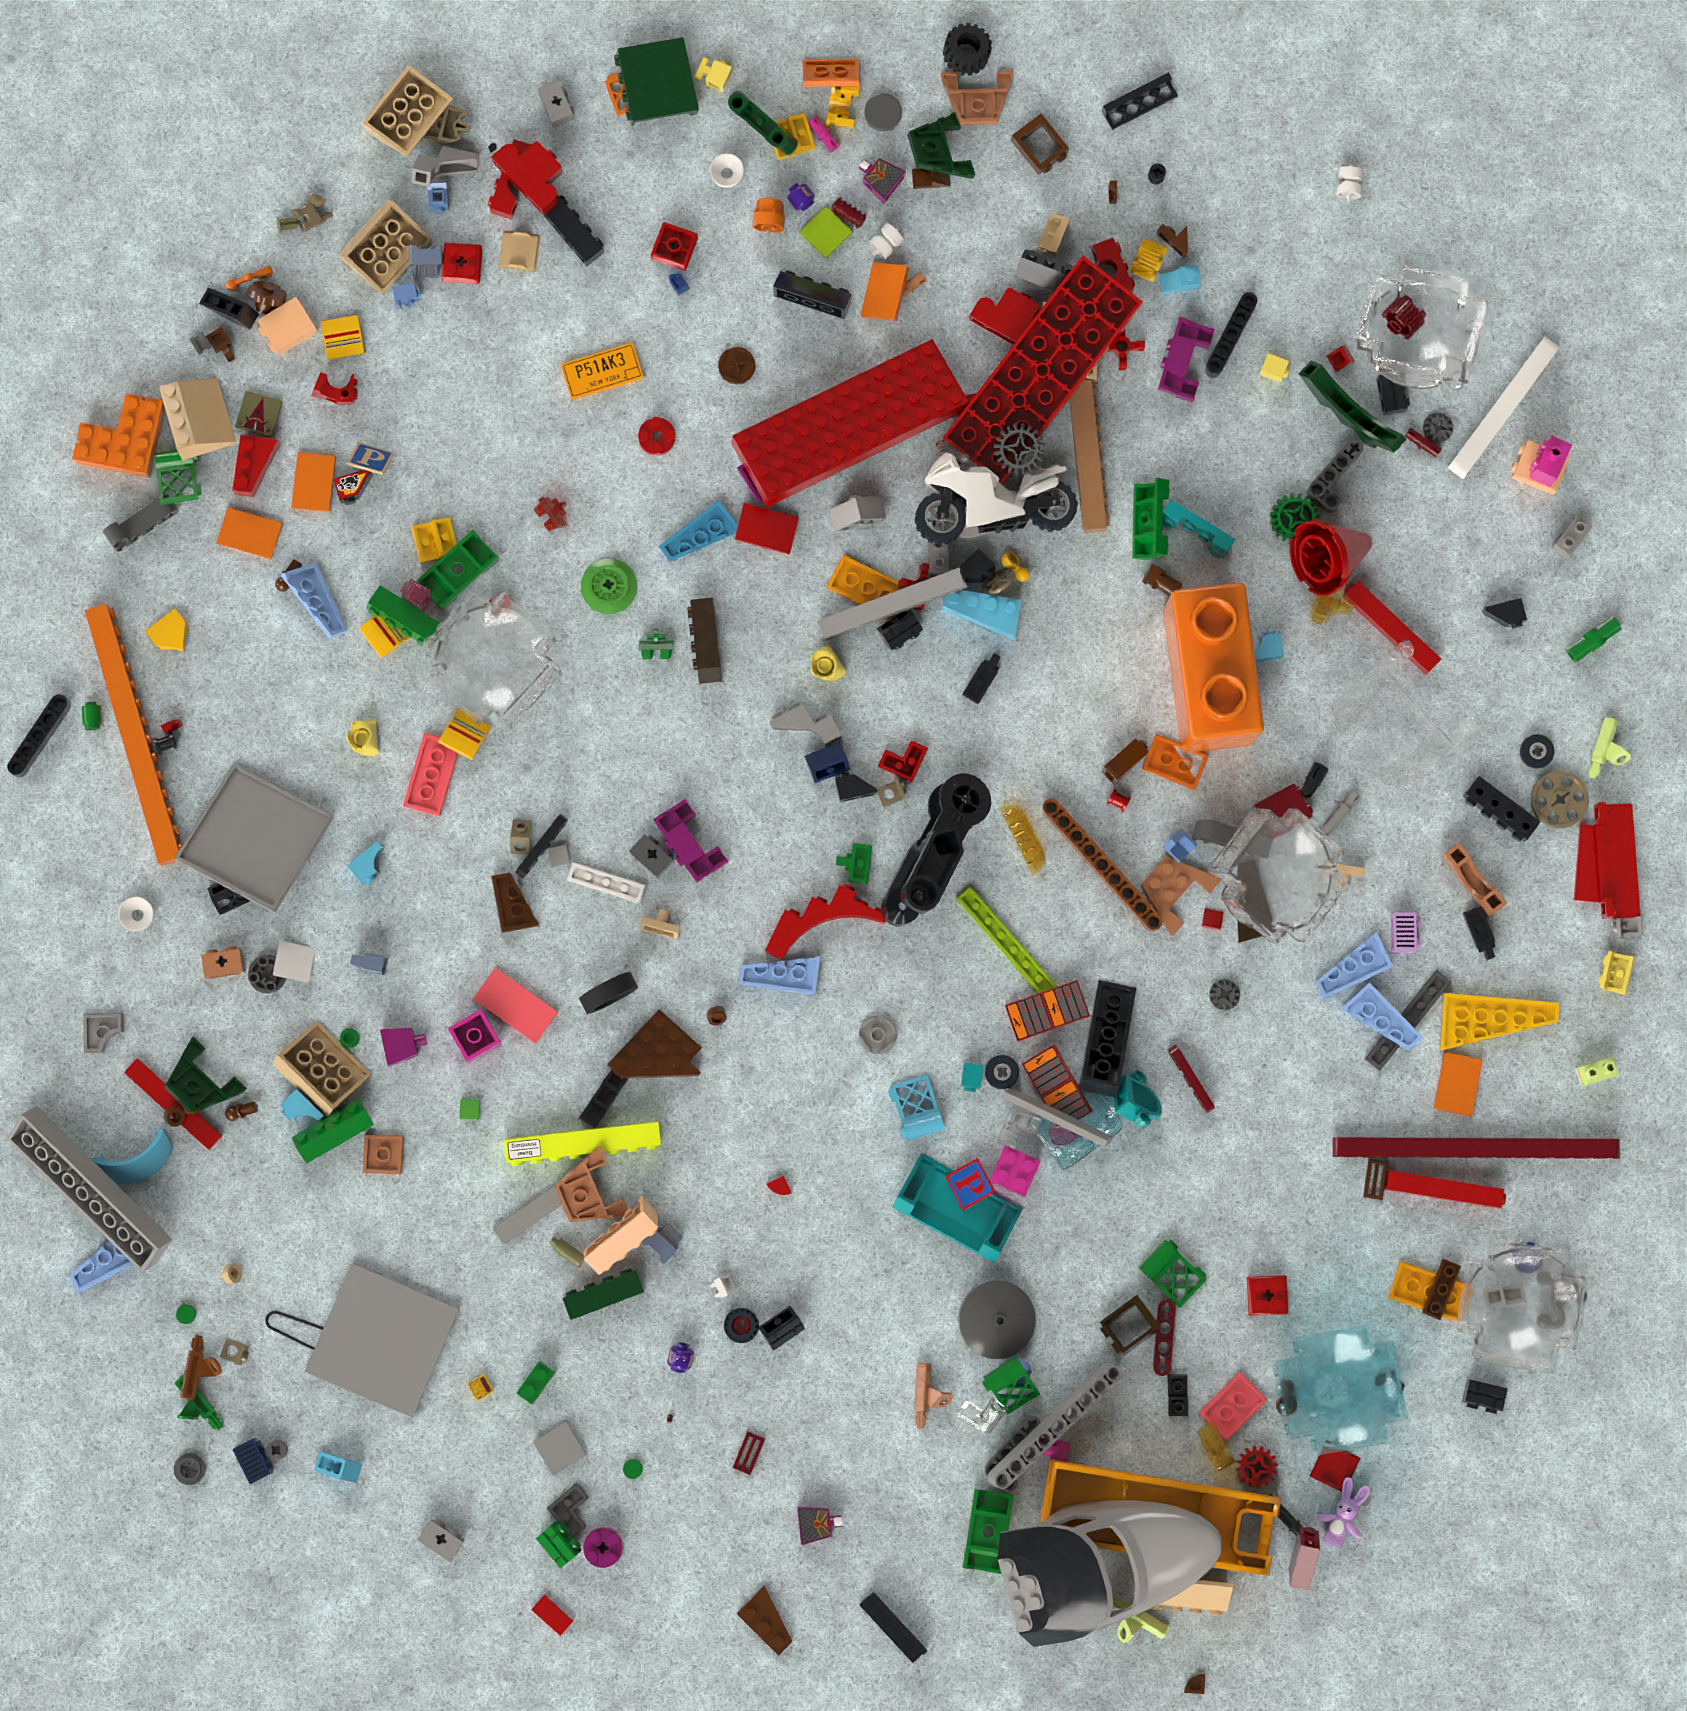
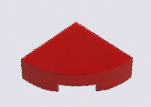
[160,719,183,735]
[766,1176,792,1195]

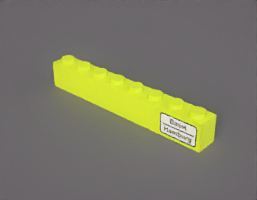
[504,1121,662,1166]

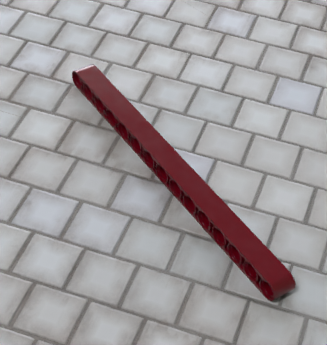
[1332,1137,1620,1159]

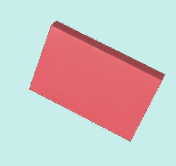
[1199,1372,1268,1441]

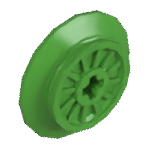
[581,559,637,614]

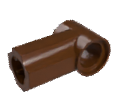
[1142,564,1183,596]

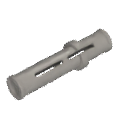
[1316,790,1361,841]

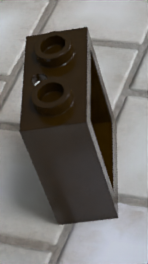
[1100,1295,1162,1356]

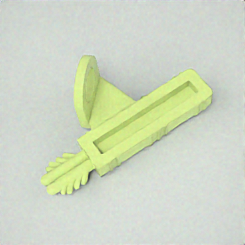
[1588,717,1631,779]
[1113,1596,1169,1643]

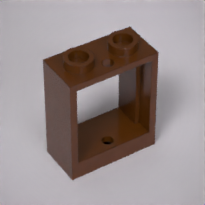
[1011,113,1069,175]

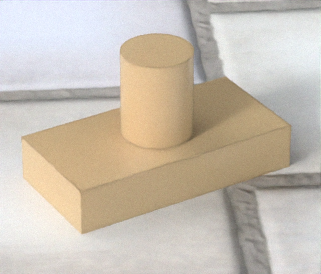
[1324,862,1366,889]
[640,909,680,940]

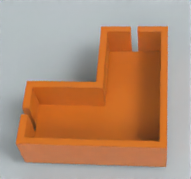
[72,393,165,478]

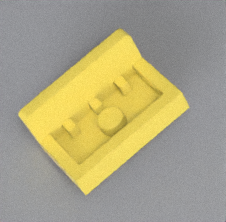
[1599,950,1635,995]

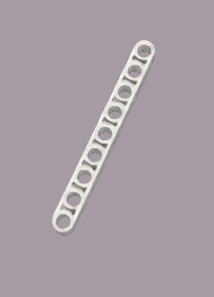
[1448,337,1560,479]

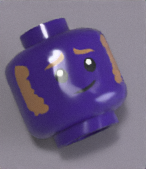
[787,183,815,212]
[667,1342,695,1373]

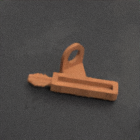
[914,1363,953,1429]

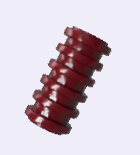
[831,197,867,228]

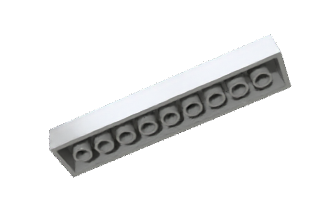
[7,1106,173,1273]

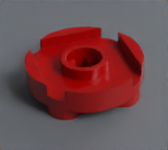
[638,417,676,455]

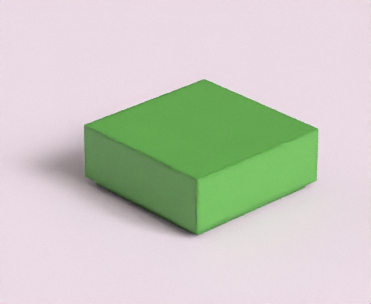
[459,1099,480,1120]

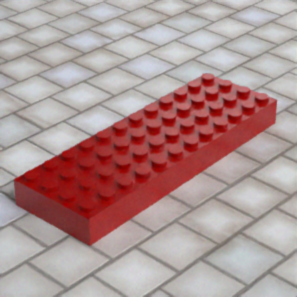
[943,255,1144,485]
[731,339,969,507]

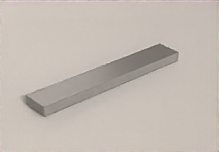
[1002,1088,1113,1147]
[492,1169,600,1245]

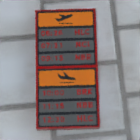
[1005,980,1090,1042]
[1022,1044,1093,1131]

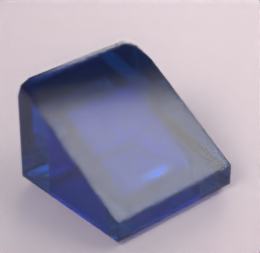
[668,273,690,295]

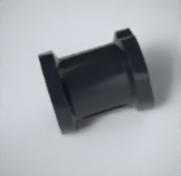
[1148,163,1166,185]
[153,732,178,755]

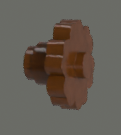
[248,281,287,314]

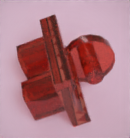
[534,497,567,531]

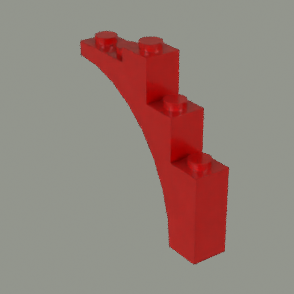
[765,884,886,960]

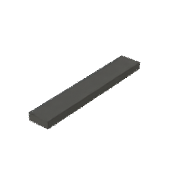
[1365,970,1451,1071]

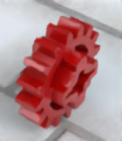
[1235,1445,1278,1488]

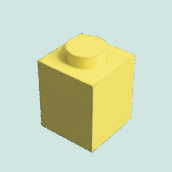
[1259,353,1290,382]

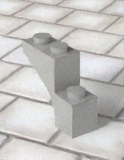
[411,145,479,187]
[770,703,842,746]

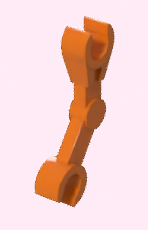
[225,266,273,291]

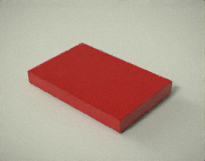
[734,503,799,555]

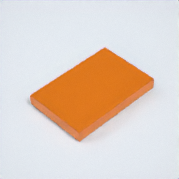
[802,59,859,87]
[860,262,909,321]
[291,452,336,512]
[216,507,283,560]
[1142,734,1209,790]
[1433,1052,1482,1117]

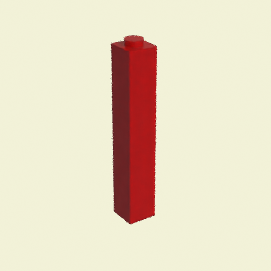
[1343,581,1441,675]
[1384,1170,1506,1209]

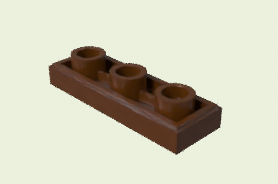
[1422,1259,1461,1320]

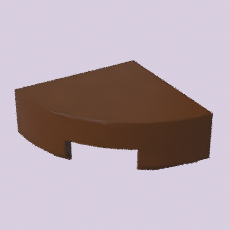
[1108,180,1117,204]
[1184,1674,1205,1694]

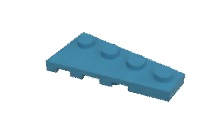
[659,500,738,562]

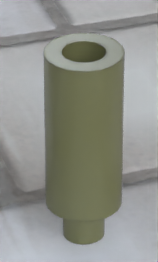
[549,1237,584,1268]

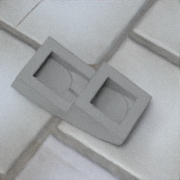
[1483,1282,1527,1309]

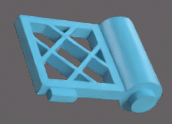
[888,1075,945,1141]

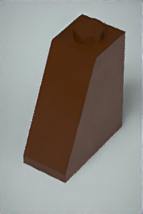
[1102,738,1149,786]

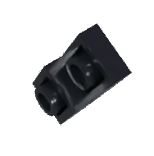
[1167,1374,1188,1416]

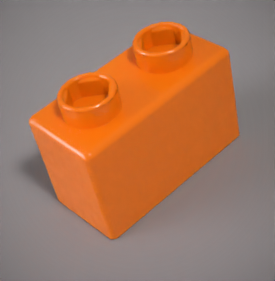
[1163,583,1264,753]

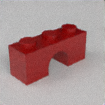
[1091,238,1136,293]

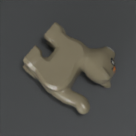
[291,193,333,232]

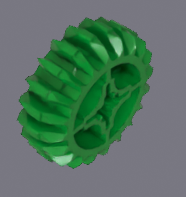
[1269,493,1321,544]

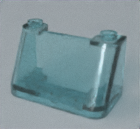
[1029,1091,1123,1170]

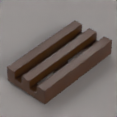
[1363,1159,1388,1200]

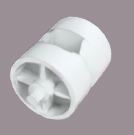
[1336,164,1363,201]
[868,223,904,259]

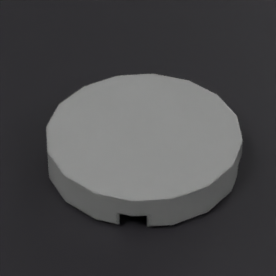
[859,1016,897,1054]

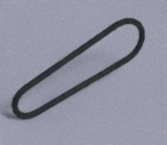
[265,1311,324,1350]

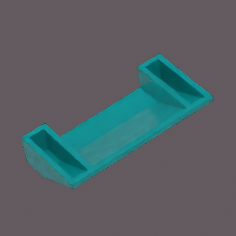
[892,1153,1023,1263]

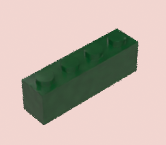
[562,1268,644,1320]

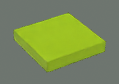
[799,206,853,259]

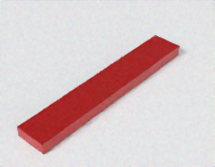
[124,1058,223,1151]

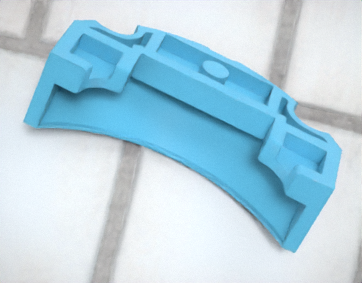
[91,1128,173,1184]

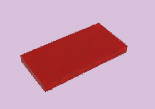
[1573,824,1600,903]

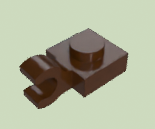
[206,326,235,362]

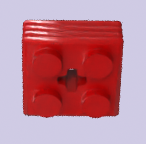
[651,222,698,271]
[441,242,482,284]
[1247,1275,1289,1316]

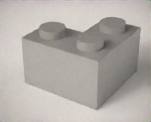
[829,494,886,531]

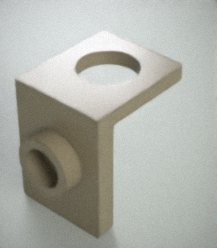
[877,778,907,807]
[510,819,532,855]
[220,1339,249,1365]

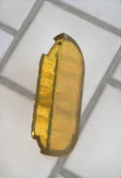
[999,804,1046,875]

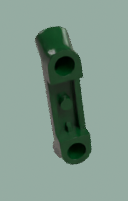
[728,91,798,155]

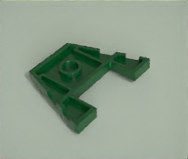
[907,112,975,179]
[164,1037,247,1114]

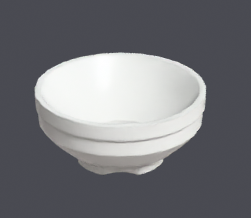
[710,153,744,188]
[118,897,154,932]

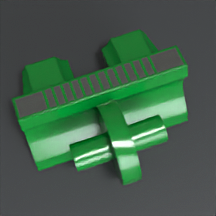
[639,628,674,659]

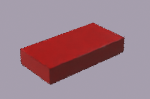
[531,1595,574,1636]

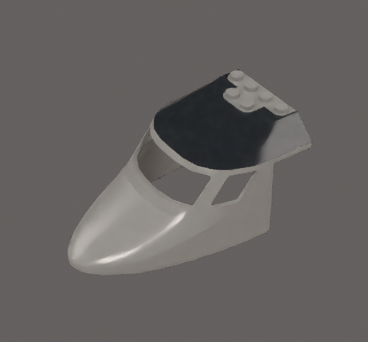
[997,1500,1222,1647]

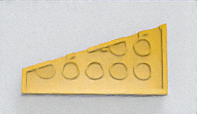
[1439,993,1559,1051]

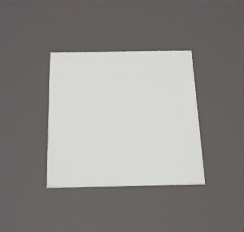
[273,940,315,983]

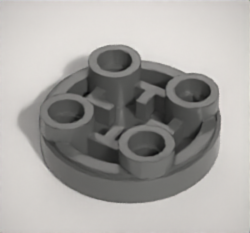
[864,93,902,131]
[248,955,287,994]

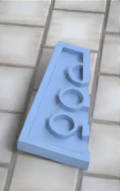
[281,563,348,638]
[1315,932,1393,999]
[739,957,820,995]
[1342,982,1424,1052]
[69,1241,133,1294]

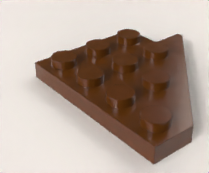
[607,1009,702,1079]

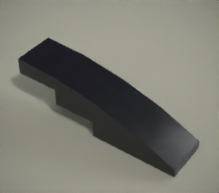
[579,1070,629,1128]

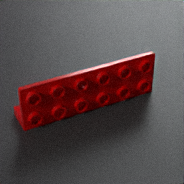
[1593,802,1641,919]

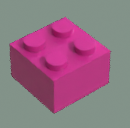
[448,1009,502,1063]
[990,1145,1041,1197]

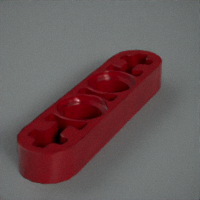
[1167,1044,1215,1113]
[1153,1300,1176,1376]

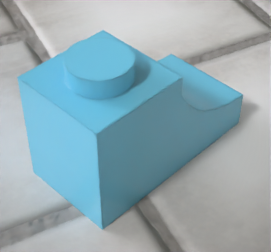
[1159,265,1201,294]
[1254,631,1284,663]
[347,841,383,885]
[280,1089,325,1122]
[315,1451,362,1483]

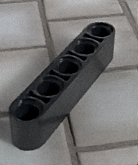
[1205,292,1258,378]
[7,694,71,778]

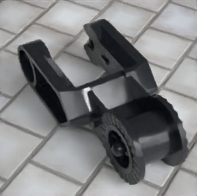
[881,773,991,927]

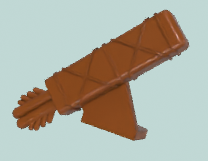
[180,1335,222,1400]

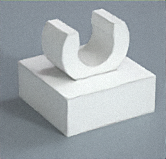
[711,1273,737,1298]

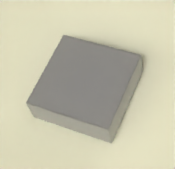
[547,844,570,868]

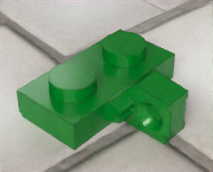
[835,843,872,884]

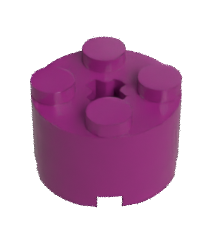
[583,1527,624,1568]

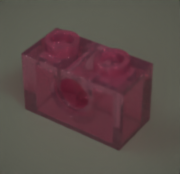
[400,578,432,613]

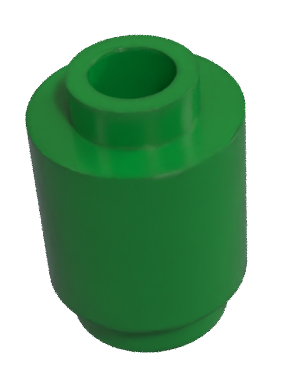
[81,702,102,730]

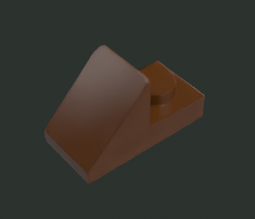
[912,169,950,189]
[1156,224,1188,258]

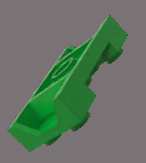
[1132,478,1170,560]
[417,530,500,611]
[962,1489,1014,1574]

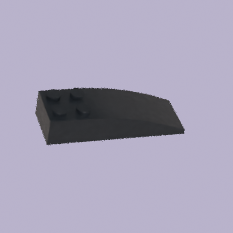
[1078,980,1136,1098]

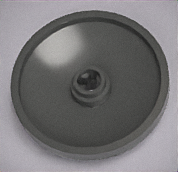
[958,1281,1036,1359]

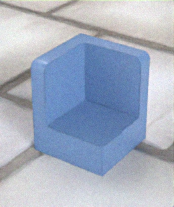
[1163,829,1197,863]

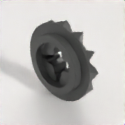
[1423,412,1454,443]
[1209,979,1240,1010]
[174,1453,206,1485]

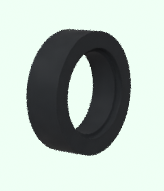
[579,972,638,1014]

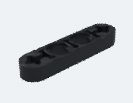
[515,814,568,878]

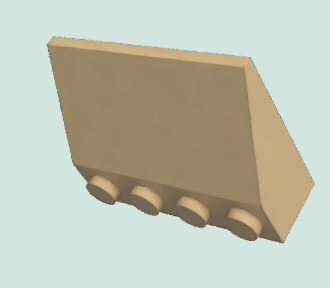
[362,65,453,157]
[337,199,432,295]
[159,379,237,461]
[272,1021,372,1117]
[1151,1580,1233,1616]

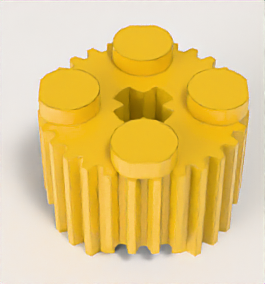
[1130,239,1168,282]

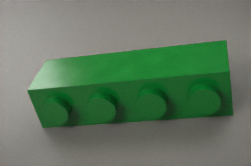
[366,585,445,649]
[291,1099,374,1164]

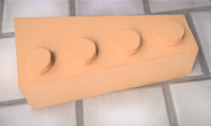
[584,1196,658,1275]

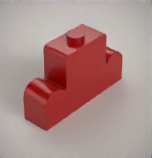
[491,141,563,216]
[969,287,1040,345]

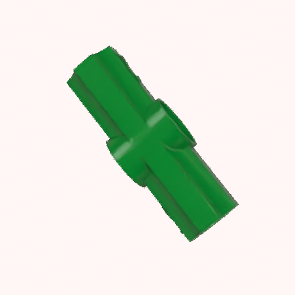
[1566,616,1622,663]

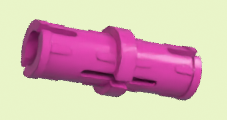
[808,116,840,153]

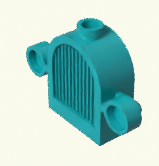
[1114,1069,1162,1129]

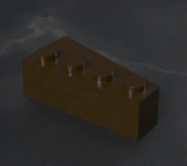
[687,597,722,684]

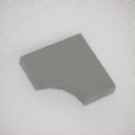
[83,1013,123,1053]

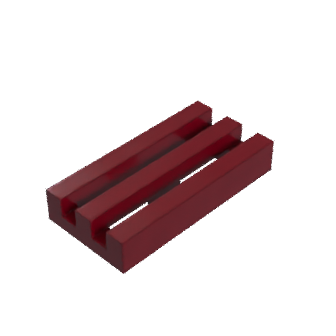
[732,1431,765,1475]

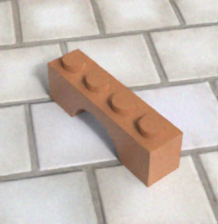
[1441,842,1507,917]

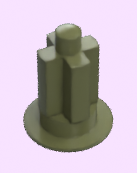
[277,217,301,234]

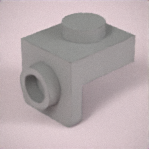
[1613,916,1643,937]

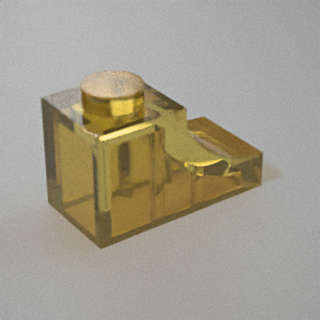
[1308,595,1354,624]
[1197,1422,1236,1471]

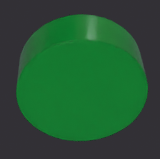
[340,1028,360,1048]
[176,1305,196,1324]
[623,1459,643,1479]

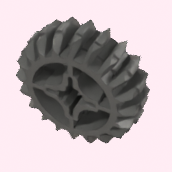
[994,423,1046,475]

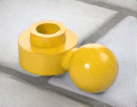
[1001,550,1030,582]

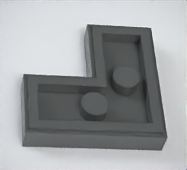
[547,1483,589,1537]

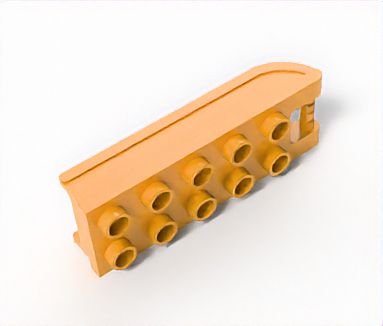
[1039,1459,1281,1576]

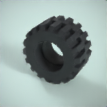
[943,23,992,76]

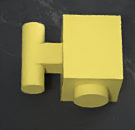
[694,57,732,92]

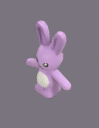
[1317,1477,1371,1548]

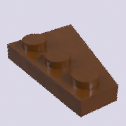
[491,873,540,933]
[737,1585,792,1656]

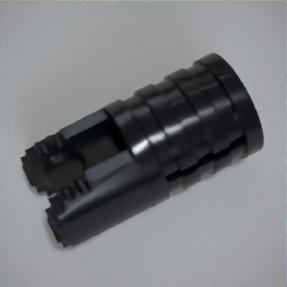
[1302,762,1329,798]

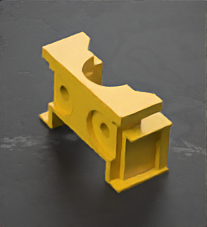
[826,85,860,132]

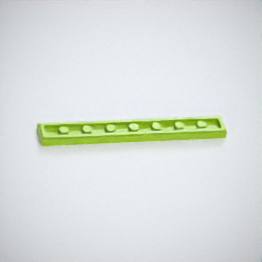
[956,886,1058,993]

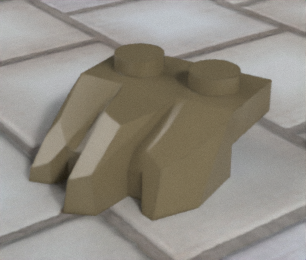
[422,105,471,144]

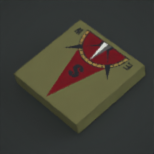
[235,391,283,438]

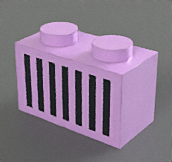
[1391,912,1420,952]

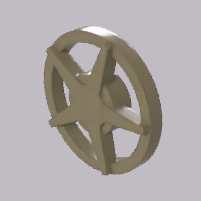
[982,568,1015,595]

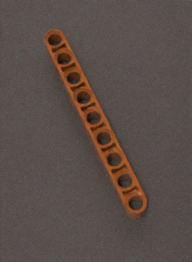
[1042,798,1163,932]

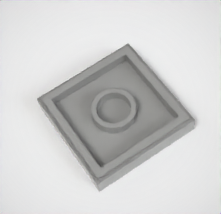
[533,1421,586,1476]

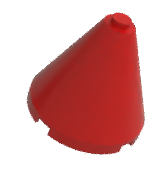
[1289,520,1372,596]

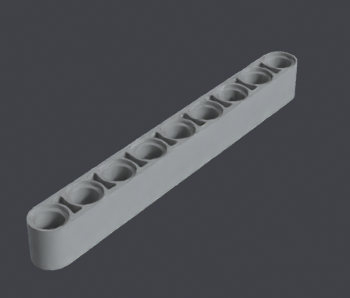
[988,1362,1123,1489]

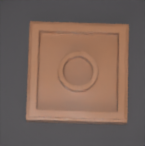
[362,1134,404,1175]

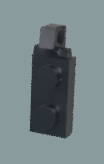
[962,653,1000,705]
[1462,906,1496,961]

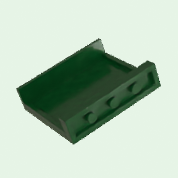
[614,37,699,126]

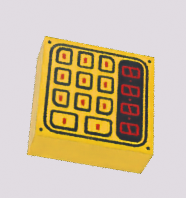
[467,1374,494,1401]

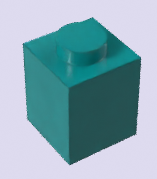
[960,1063,983,1092]

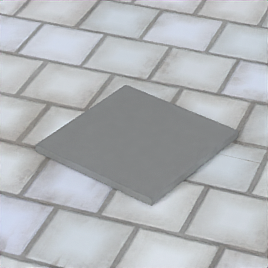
[174,763,334,913]
[304,1263,459,1418]

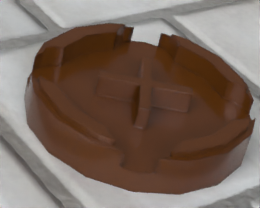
[718,347,756,385]

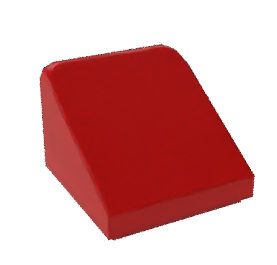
[1326,345,1355,372]
[1201,908,1224,931]

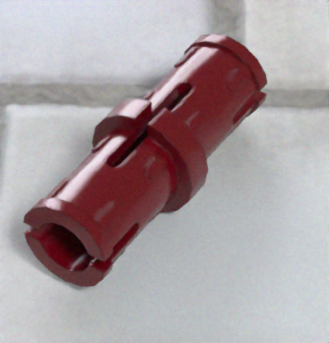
[1405,427,1442,458]

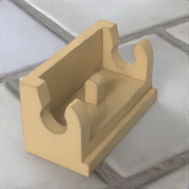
[1036,213,1070,257]

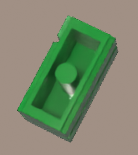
[516,1361,556,1405]
[536,1520,582,1569]

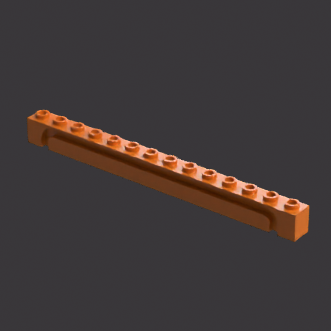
[84,604,183,866]

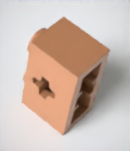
[201,946,245,979]

